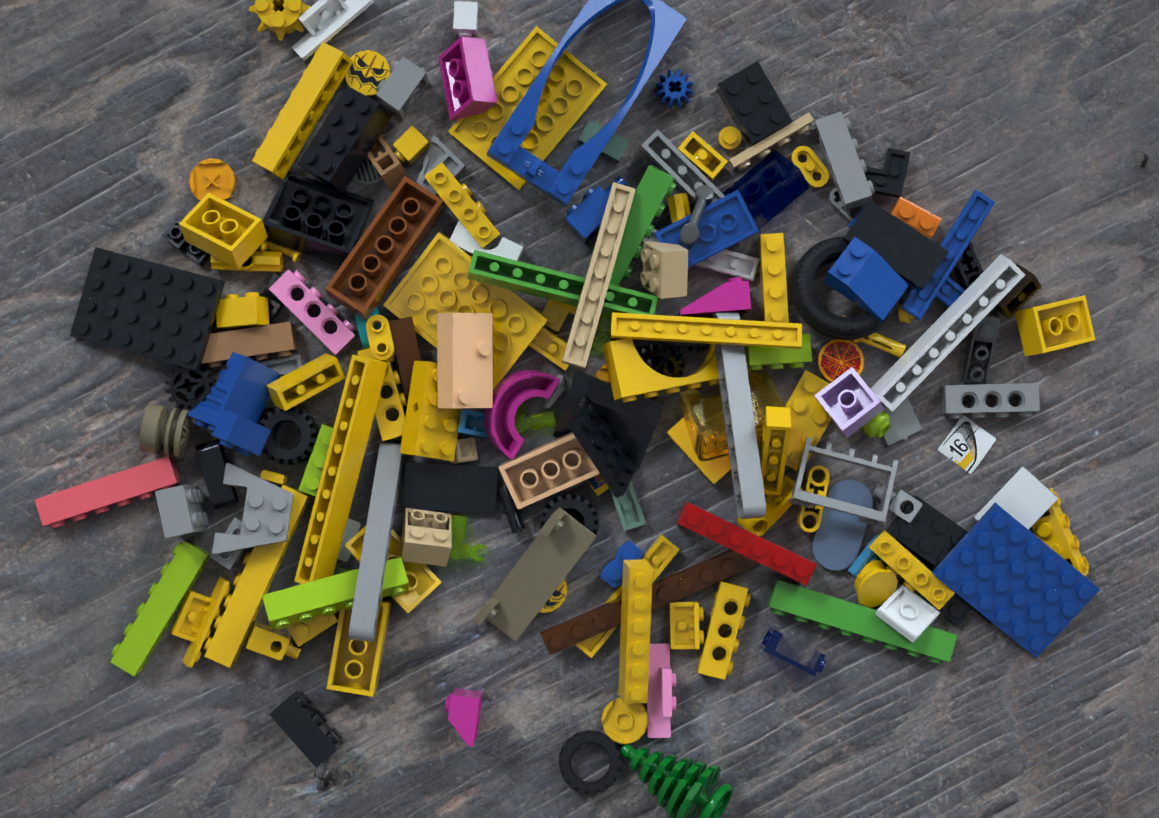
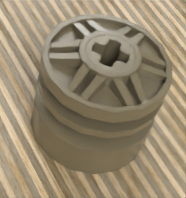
[140,403,192,458]

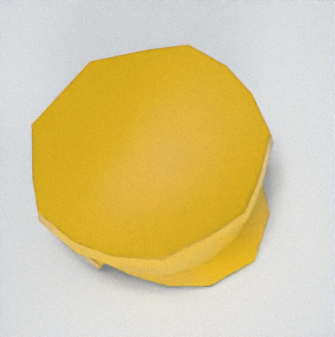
[854,560,898,608]

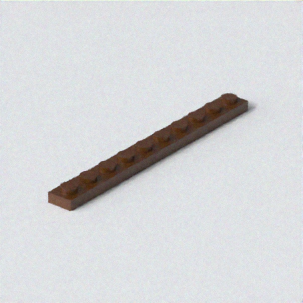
[540,549,760,655]

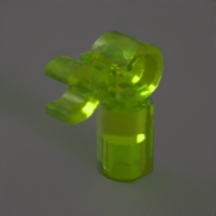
[591,313,612,353]
[514,401,556,434]
[450,515,486,561]

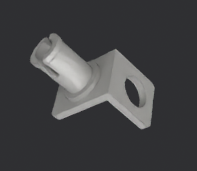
[873,483,923,523]

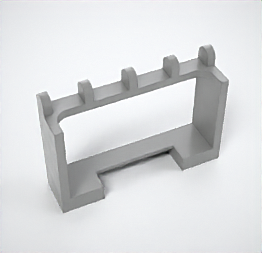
[789,437,898,527]

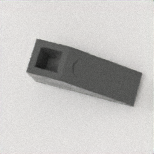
[963,311,1000,385]

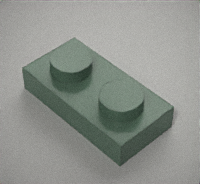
[609,481,646,531]

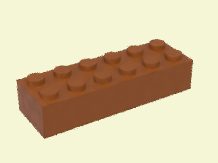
[325,176,445,321]

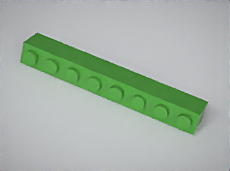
[467,250,658,315]
[767,579,957,664]

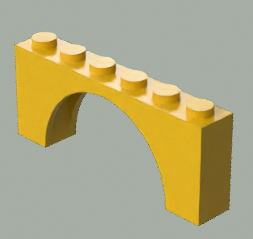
[602,339,751,403]

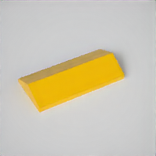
[344,526,442,614]

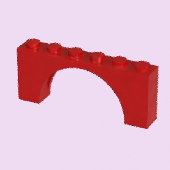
[675,502,817,586]

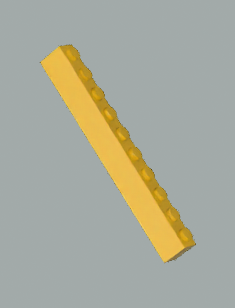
[294,354,388,584]

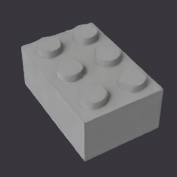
[155,485,209,538]

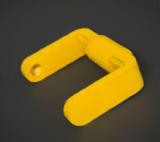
[260,241,302,262]

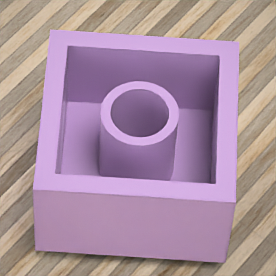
[814,367,884,438]

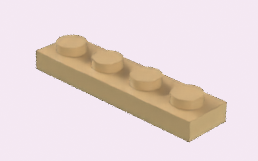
[728,113,814,171]

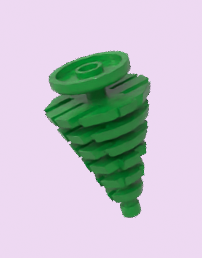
[620,744,734,818]

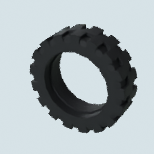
[559,730,621,795]

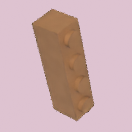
[202,322,298,368]

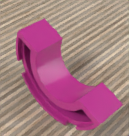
[484,370,561,460]

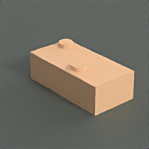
[437,313,493,408]
[498,432,600,510]

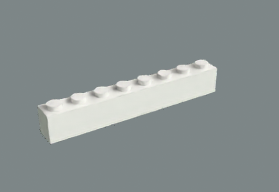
[871,254,1025,412]

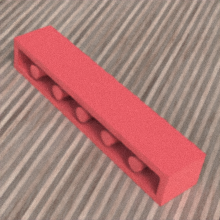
[34,456,182,529]

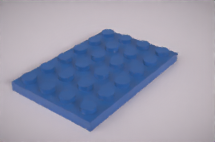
[932,502,1100,658]

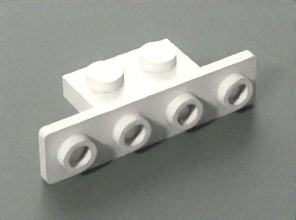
[292,0,374,60]

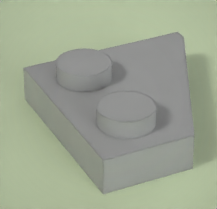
[417,135,466,196]

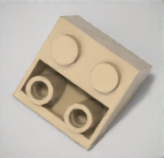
[640,241,688,299]
[400,508,452,566]

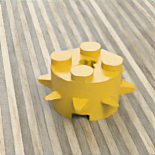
[249,0,311,41]

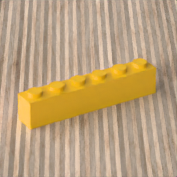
[252,42,354,180]
[618,559,653,704]

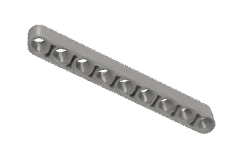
[712,311,766,519]
[348,441,404,642]

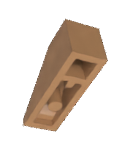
[367,134,410,191]

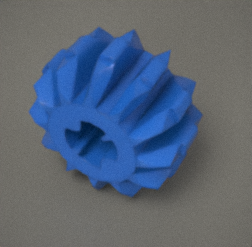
[655,69,694,109]

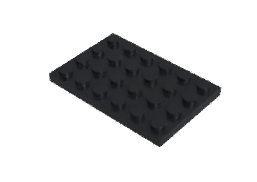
[70,247,225,371]

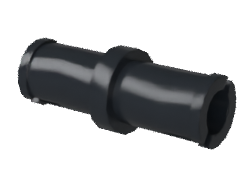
[497,486,526,534]

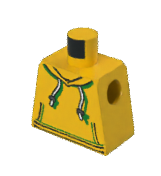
[246,621,302,661]

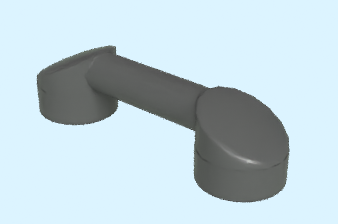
[679,185,714,247]

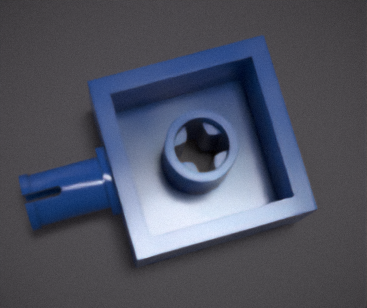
[565,176,629,244]

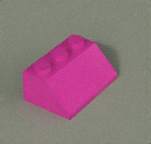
[438,36,497,121]
[444,688,483,747]

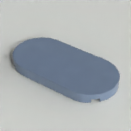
[812,479,873,570]

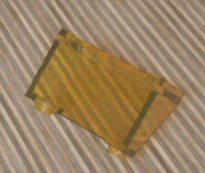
[679,370,786,462]

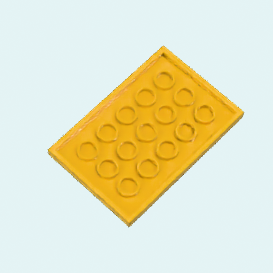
[448,26,607,191]
[383,232,549,389]

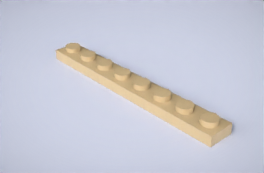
[562,182,636,369]

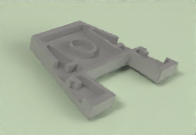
[212,463,294,555]

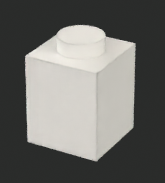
[453,1,479,37]

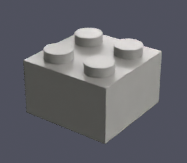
[376,57,430,120]

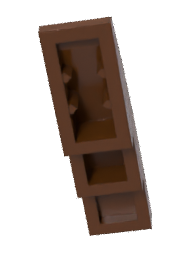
[389,317,422,403]

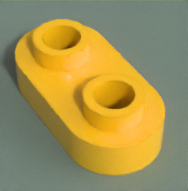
[791,146,829,188]
[366,315,395,362]

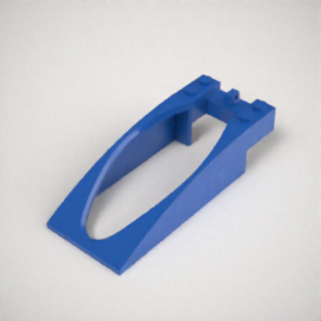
[486,0,687,207]

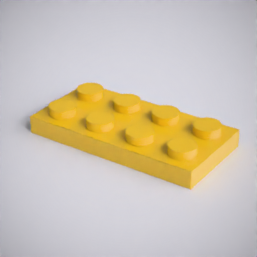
[784,370,831,472]

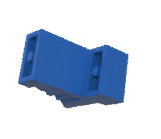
[187,352,279,457]

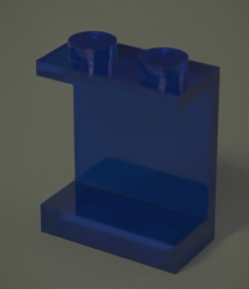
[760,627,826,676]

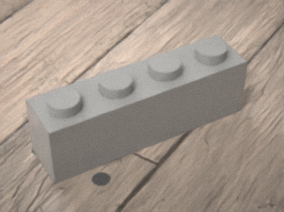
[815,111,875,211]

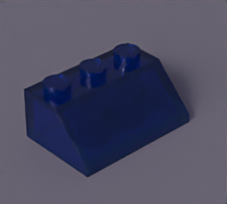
[722,150,810,230]

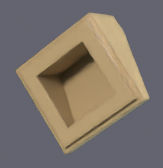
[450,437,478,464]

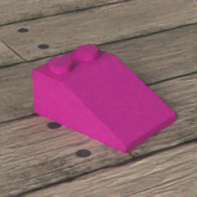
[678,277,751,317]

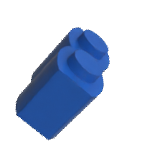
[600,540,643,588]

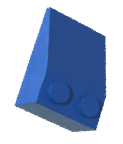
[824,237,909,322]

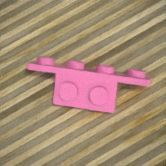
[647,643,676,738]

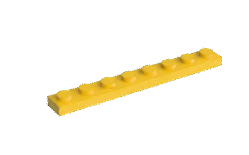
[610,312,802,349]

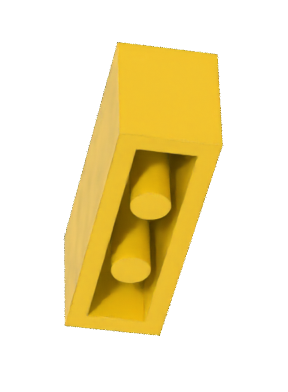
[266,353,345,411]
[666,414,731,485]

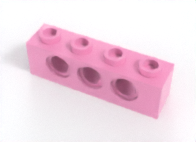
[269,269,356,355]

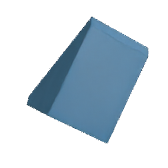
[458,409,489,438]

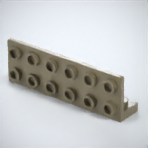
[473,507,596,641]

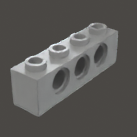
[941,383,1040,419]

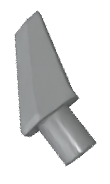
[543,375,567,409]

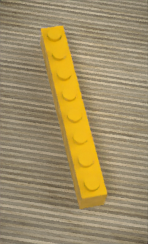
[204,485,311,668]

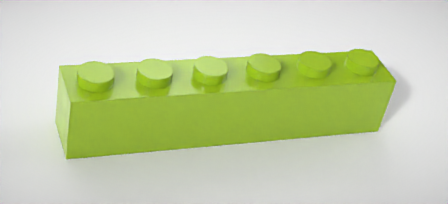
[110,540,211,676]
[262,557,409,629]

